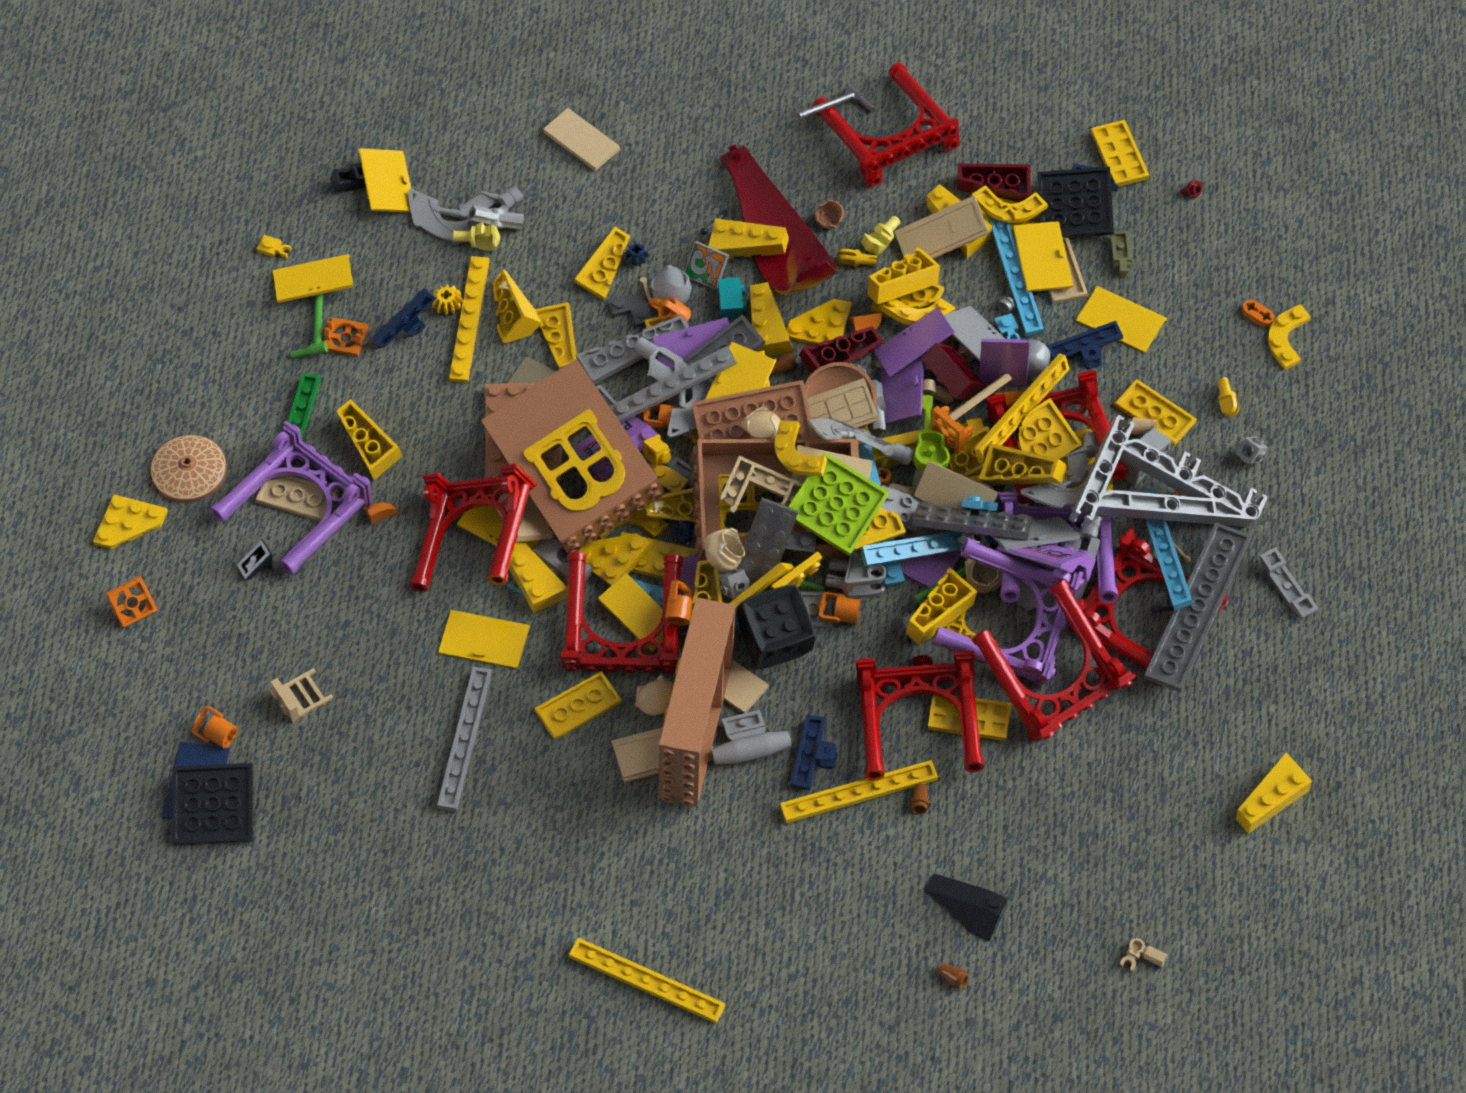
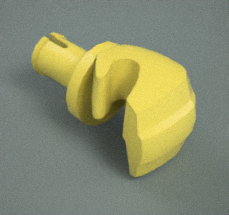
[861,216,901,255]
[453,223,500,251]

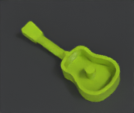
[913,395,950,471]

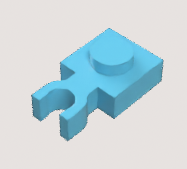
[994,313,1020,339]
[962,496,998,511]

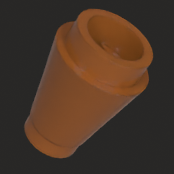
[771,353,797,375]
[910,783,930,814]
[937,963,969,989]

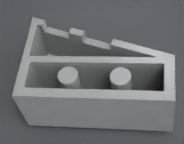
[1123,428,1172,486]

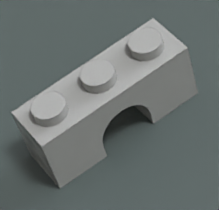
[533,538,592,587]

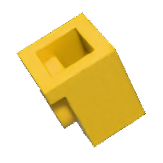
[643,435,671,467]

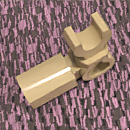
[923,379,954,404]
[1120,938,1168,972]

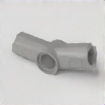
[468,205,524,231]
[869,380,886,435]

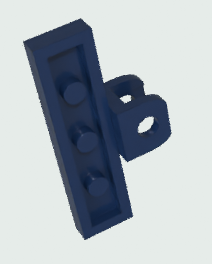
[372,288,436,348]
[1047,321,1123,369]
[790,715,838,791]

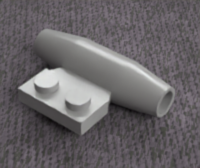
[711,710,792,765]

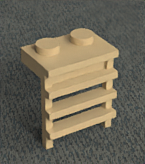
[270,668,334,723]

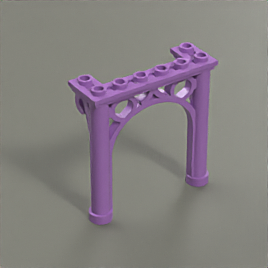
[210,421,373,575]
[997,492,1118,604]
[932,538,1084,688]

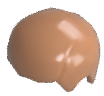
[815,200,844,229]

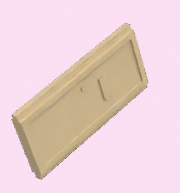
[895,196,989,259]
[807,378,879,439]
[611,727,713,783]

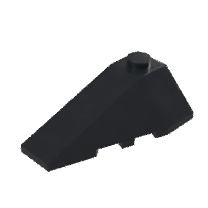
[925,873,1008,942]

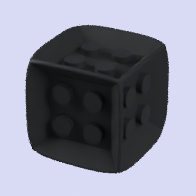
[737,585,816,669]

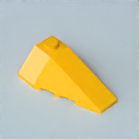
[492,270,541,343]
[645,488,726,522]

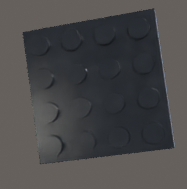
[1037,167,1114,238]
[172,763,254,846]

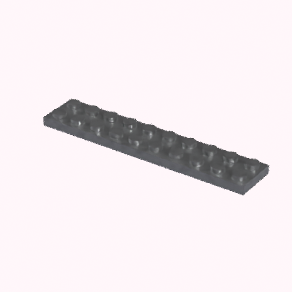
[1144,522,1252,693]

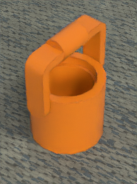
[648,297,691,322]
[642,404,679,429]
[665,580,693,626]
[817,592,861,624]
[192,706,238,748]

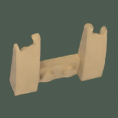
[720,456,803,514]

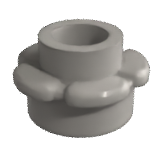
[998,296,1015,314]

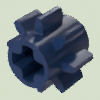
[625,243,648,266]
[672,520,694,542]

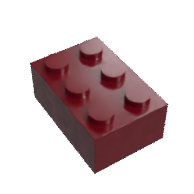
[922,343,986,401]

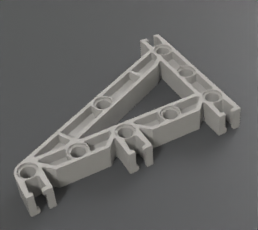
[1069,415,1268,528]

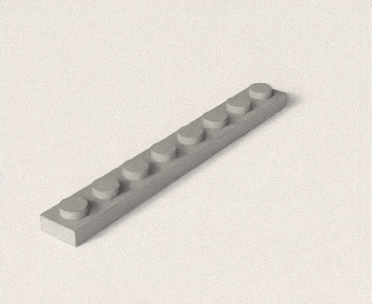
[609,346,737,423]
[437,667,492,812]

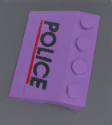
[572,416,658,482]
[996,543,1096,581]

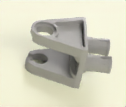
[825,552,886,599]

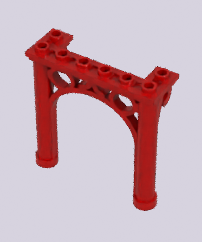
[812,62,960,189]
[986,370,1128,504]
[409,463,537,592]
[1068,528,1229,669]
[560,552,683,674]
[971,578,1136,742]
[855,650,984,780]

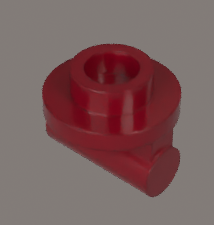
[1180,180,1202,198]
[913,654,933,666]

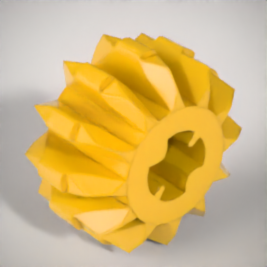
[432,284,463,316]

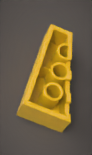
[927,184,992,259]
[867,247,940,304]
[979,443,1067,485]
[906,567,977,646]

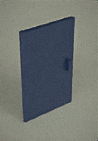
[162,742,230,818]

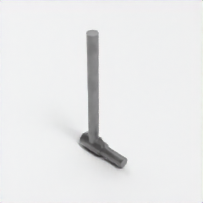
[795,85,876,120]

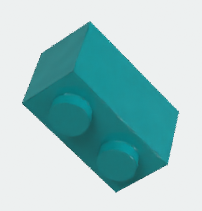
[718,277,746,319]

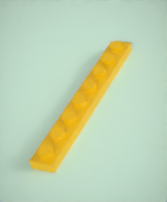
[449,256,490,383]
[974,353,1069,464]
[780,760,938,824]
[569,938,725,1024]

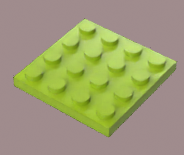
[788,452,890,556]

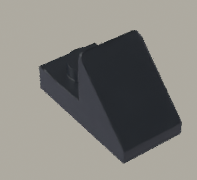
[237,540,272,580]

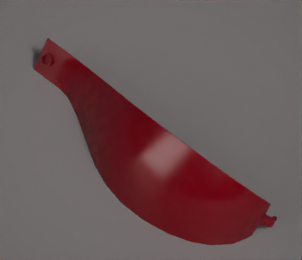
[720,144,839,295]

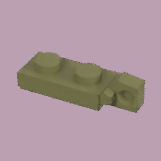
[1110,231,1132,278]

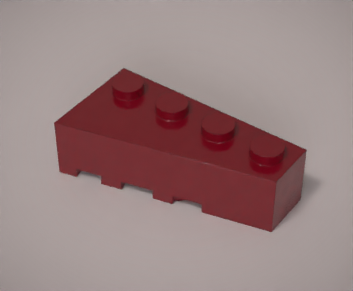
[957,163,1031,202]
[799,326,883,374]

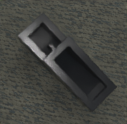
[330,164,366,192]

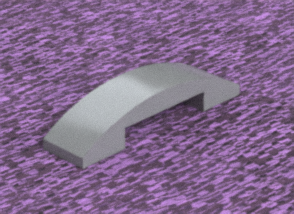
[1259,547,1319,618]

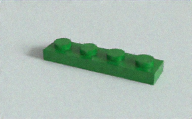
[288,373,321,441]

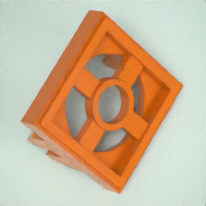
[324,317,369,357]
[932,406,973,453]
[105,576,158,628]

